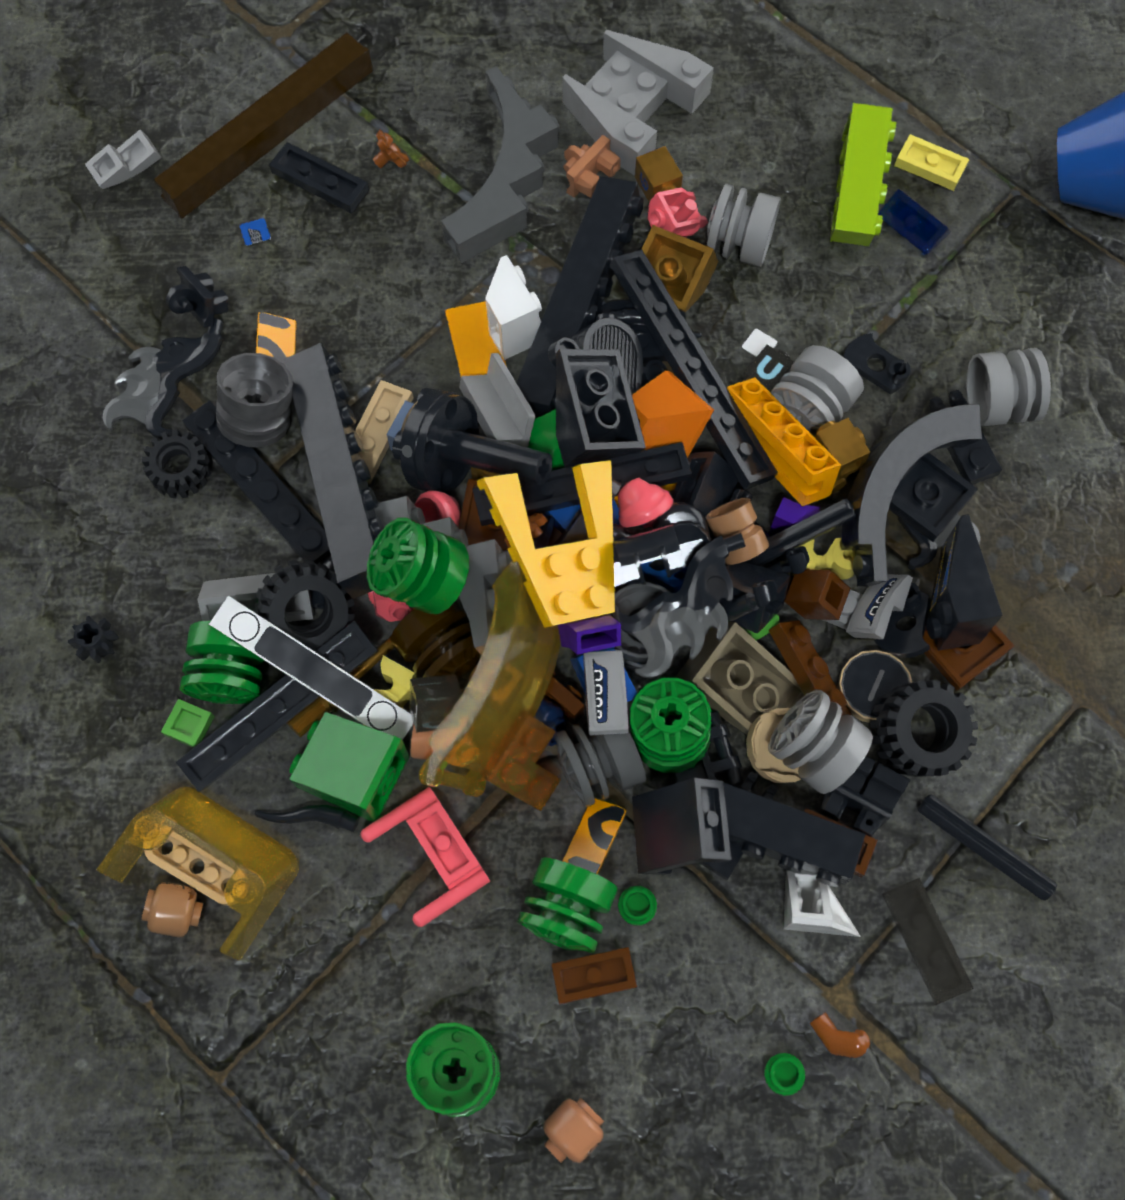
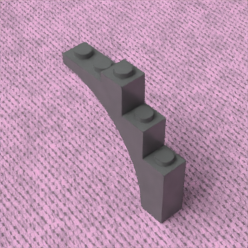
[441,66,560,263]
[328,496,513,662]

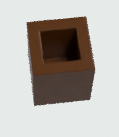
[784,570,851,620]

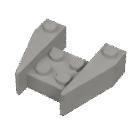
[563,30,714,176]

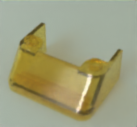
[96,787,299,961]

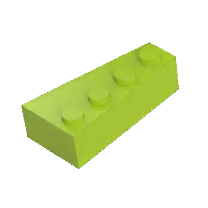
[830,103,896,246]

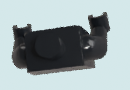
[720,546,810,634]

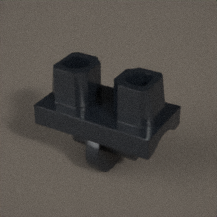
[166,266,228,328]

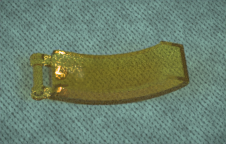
[419,560,561,797]

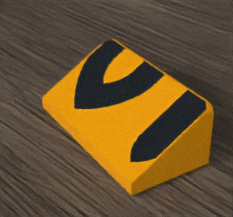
[256,312,297,364]
[563,798,627,875]

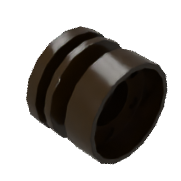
[390,601,483,692]

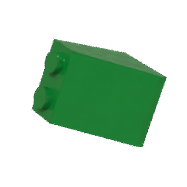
[289,712,410,823]

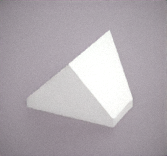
[783,870,861,937]

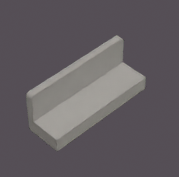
[459,353,535,448]
[197,573,314,622]

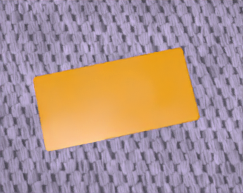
[445,301,507,376]

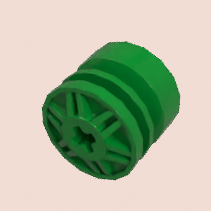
[367,517,469,614]
[179,620,264,704]
[630,678,711,773]
[517,857,618,953]
[406,1022,501,1118]

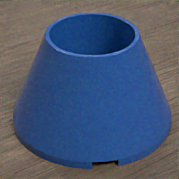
[1057,91,1125,220]

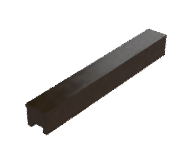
[154,32,373,219]

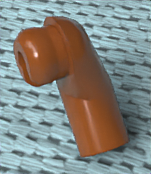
[809,1012,870,1058]

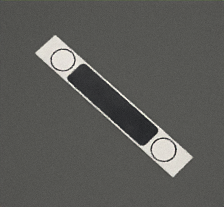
[209,596,415,740]

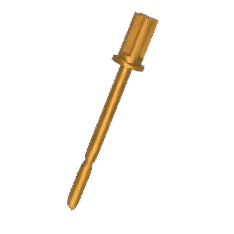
[288,638,394,737]

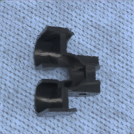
[586,502,712,587]

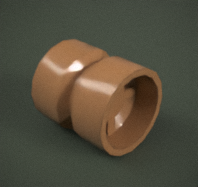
[705,498,769,565]

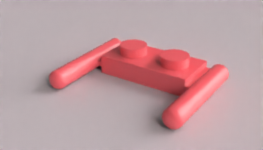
[360,786,491,927]

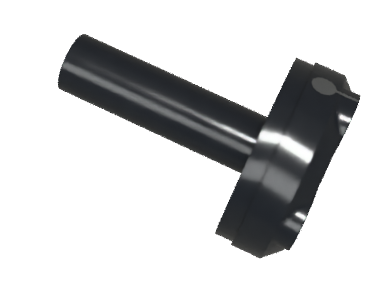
[392,387,552,493]

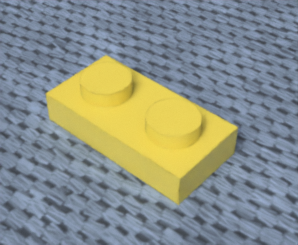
[894,134,969,191]

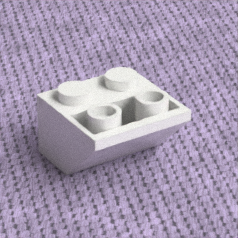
[485,255,542,360]

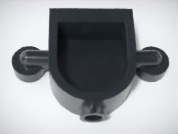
[548,313,668,394]

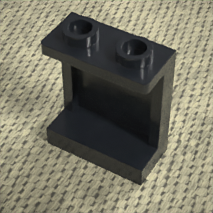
[632,778,731,875]

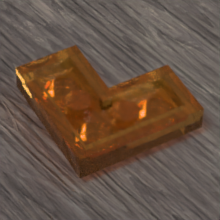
[480,710,561,811]

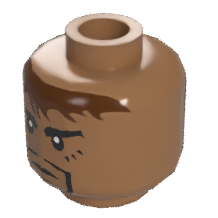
[141,882,203,937]

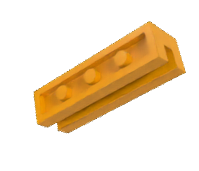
[727,377,841,507]

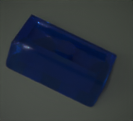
[878,189,951,255]

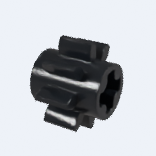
[68,616,119,663]

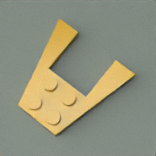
[477,460,615,628]

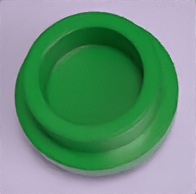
[618,886,657,926]
[764,1053,805,1096]

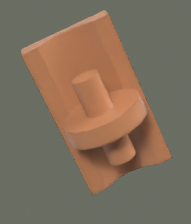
[563,135,621,197]

